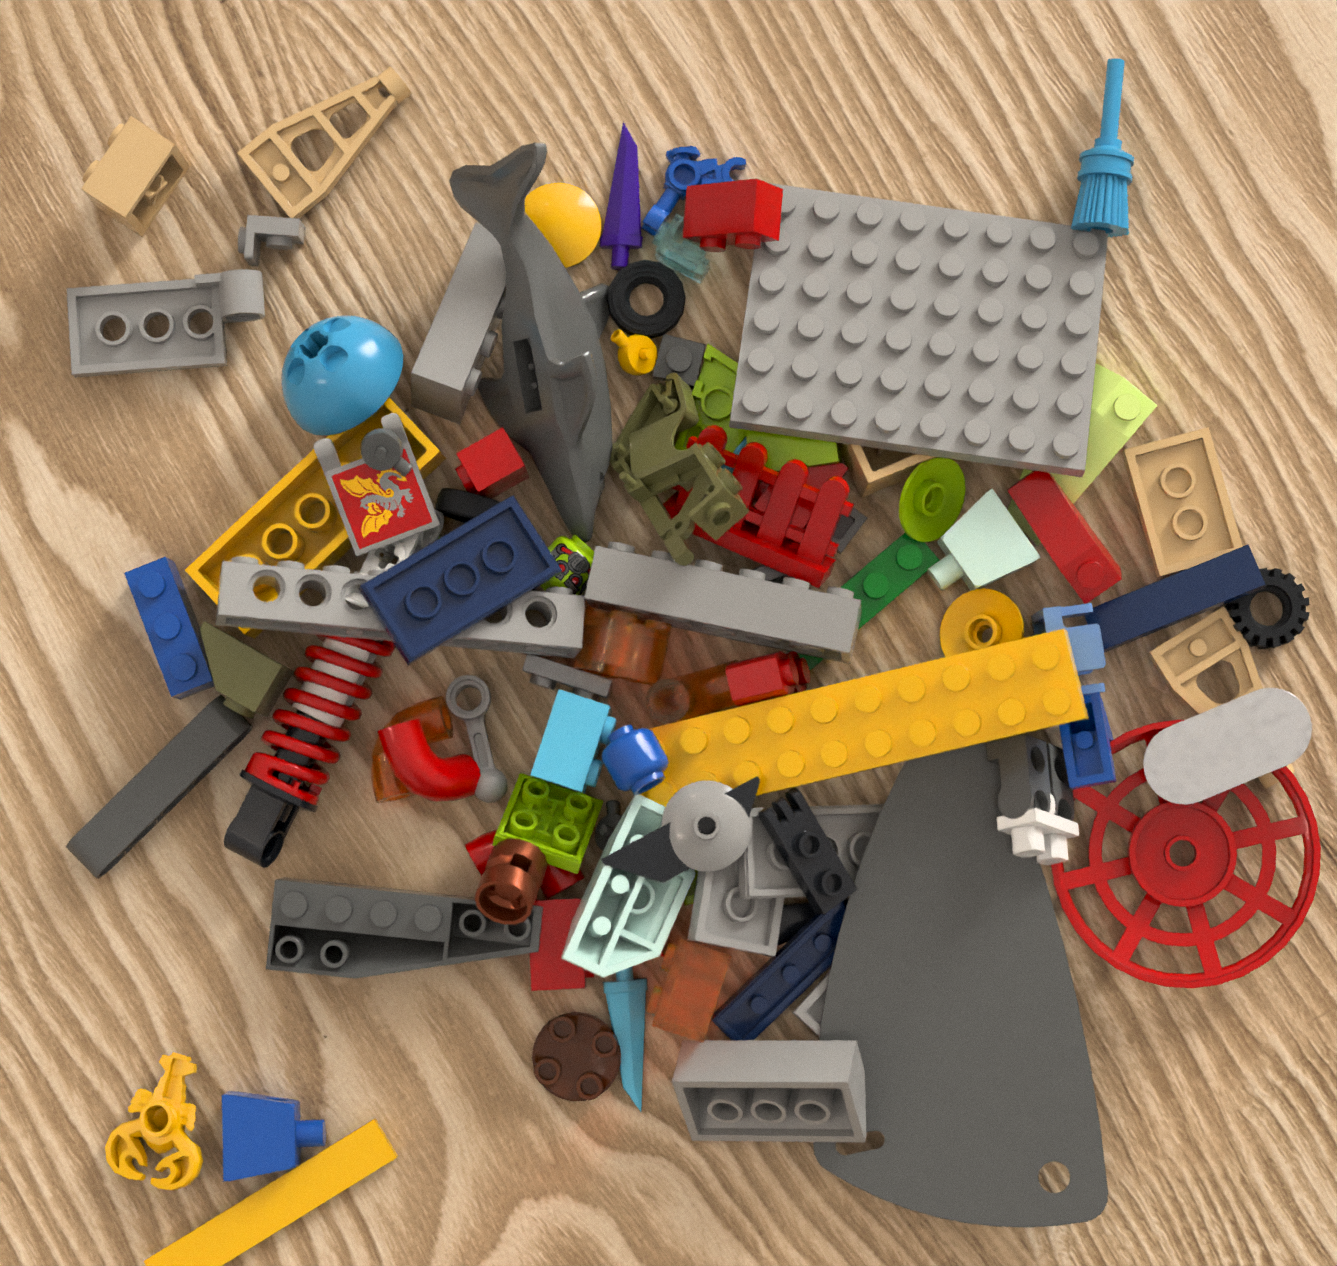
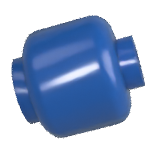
[602,725,668,795]

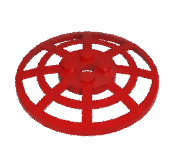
[1050,719,1321,988]

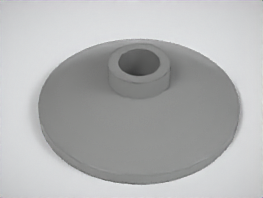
[661,781,752,872]

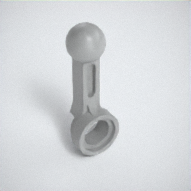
[446,675,508,803]

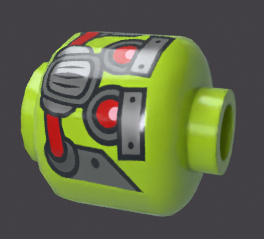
[540,534,594,595]

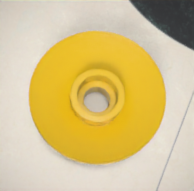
[940,588,1024,657]

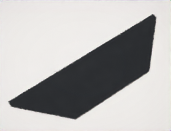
[601,776,760,883]

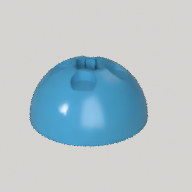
[281,315,403,435]

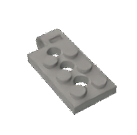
[67,269,265,378]

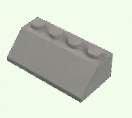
[672,1040,866,1143]

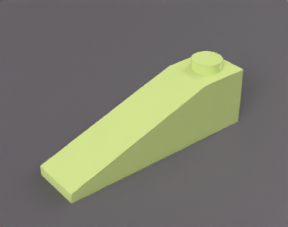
[1007,363,1158,546]

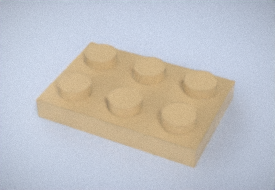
[1122,427,1243,578]

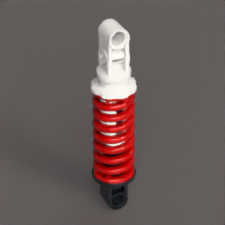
[224,510,444,868]

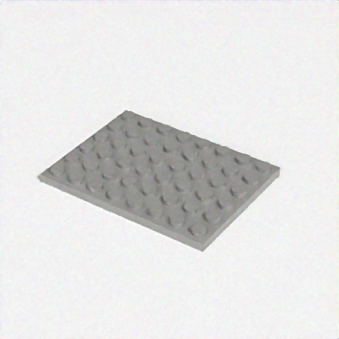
[729,183,1108,477]

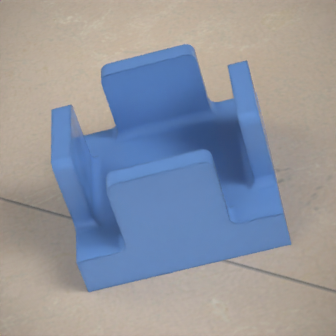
[1031,603,1106,695]

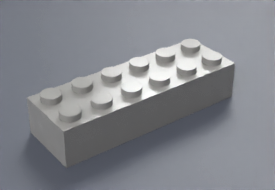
[584,542,862,664]

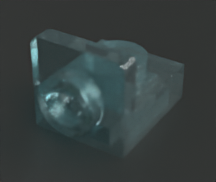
[652,213,710,284]

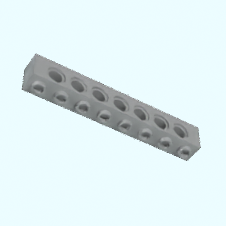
[216,556,585,658]

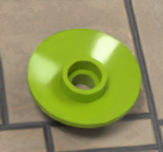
[899,457,965,542]

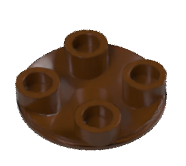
[532,1012,621,1101]

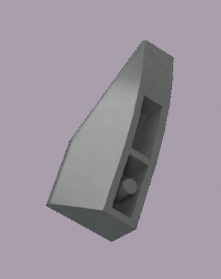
[266,877,543,978]

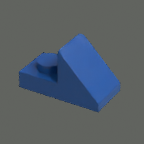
[1059,692,1117,790]

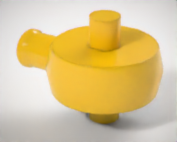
[610,329,657,376]

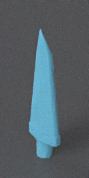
[603,966,648,1112]

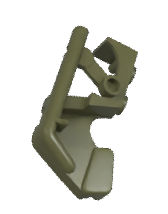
[610,373,750,566]

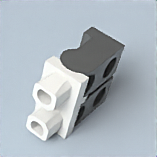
[986,734,1079,865]

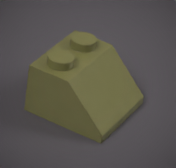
[200,621,294,719]

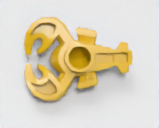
[105,1052,203,1191]

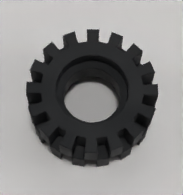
[1224,568,1310,649]

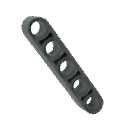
[66,695,253,879]

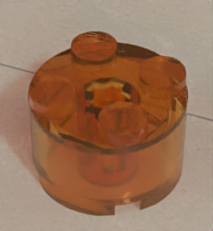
[574,607,672,686]

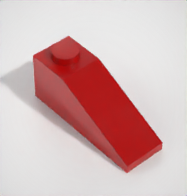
[1007,470,1122,604]

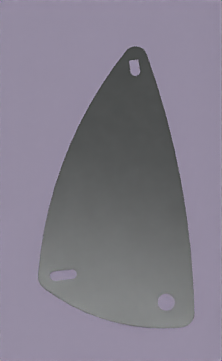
[813,740,1108,1228]

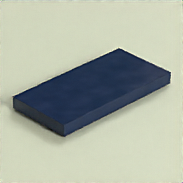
[359,495,562,665]

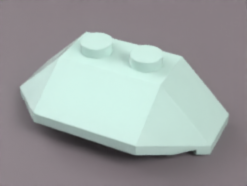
[561,794,695,978]

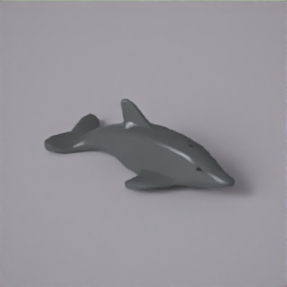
[449,143,612,543]

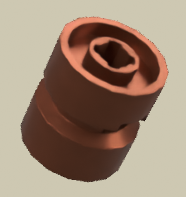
[474,839,548,924]

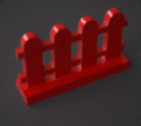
[663,425,854,588]

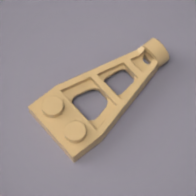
[237,66,412,219]
[1147,606,1295,789]

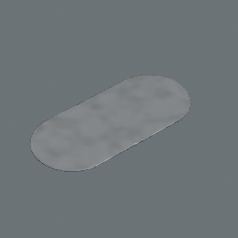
[1143,688,1312,804]

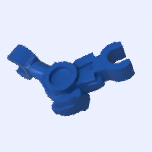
[641,146,746,238]

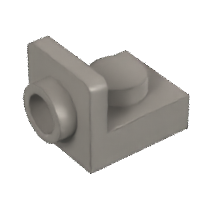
[238,215,305,266]

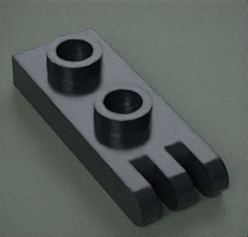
[758,787,858,914]

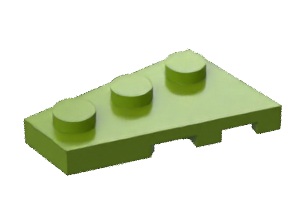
[675,344,746,465]

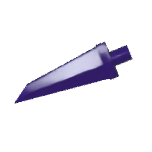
[600,122,643,271]

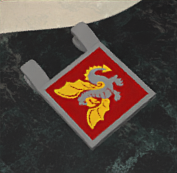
[313,413,440,557]

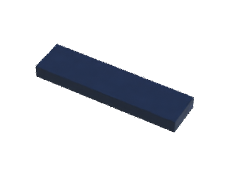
[1084,544,1266,653]
[710,900,847,1041]

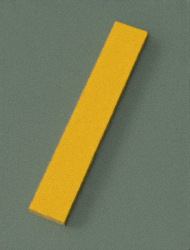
[144,1118,398,1266]

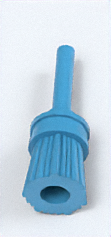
[1071,58,1134,238]

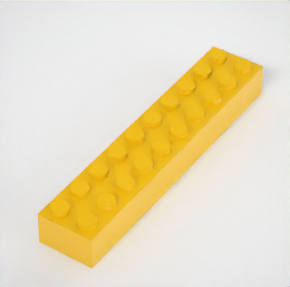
[640,629,1088,807]

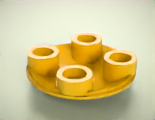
[525,183,601,268]

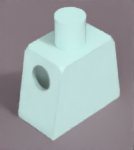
[927,489,1040,591]

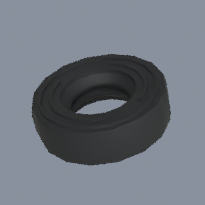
[607,260,686,339]
[435,488,500,523]

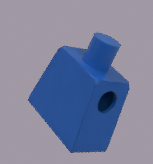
[222,1091,326,1181]

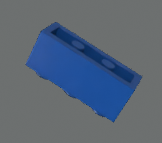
[124,557,215,700]

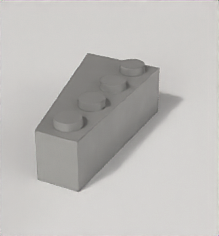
[411,222,506,424]

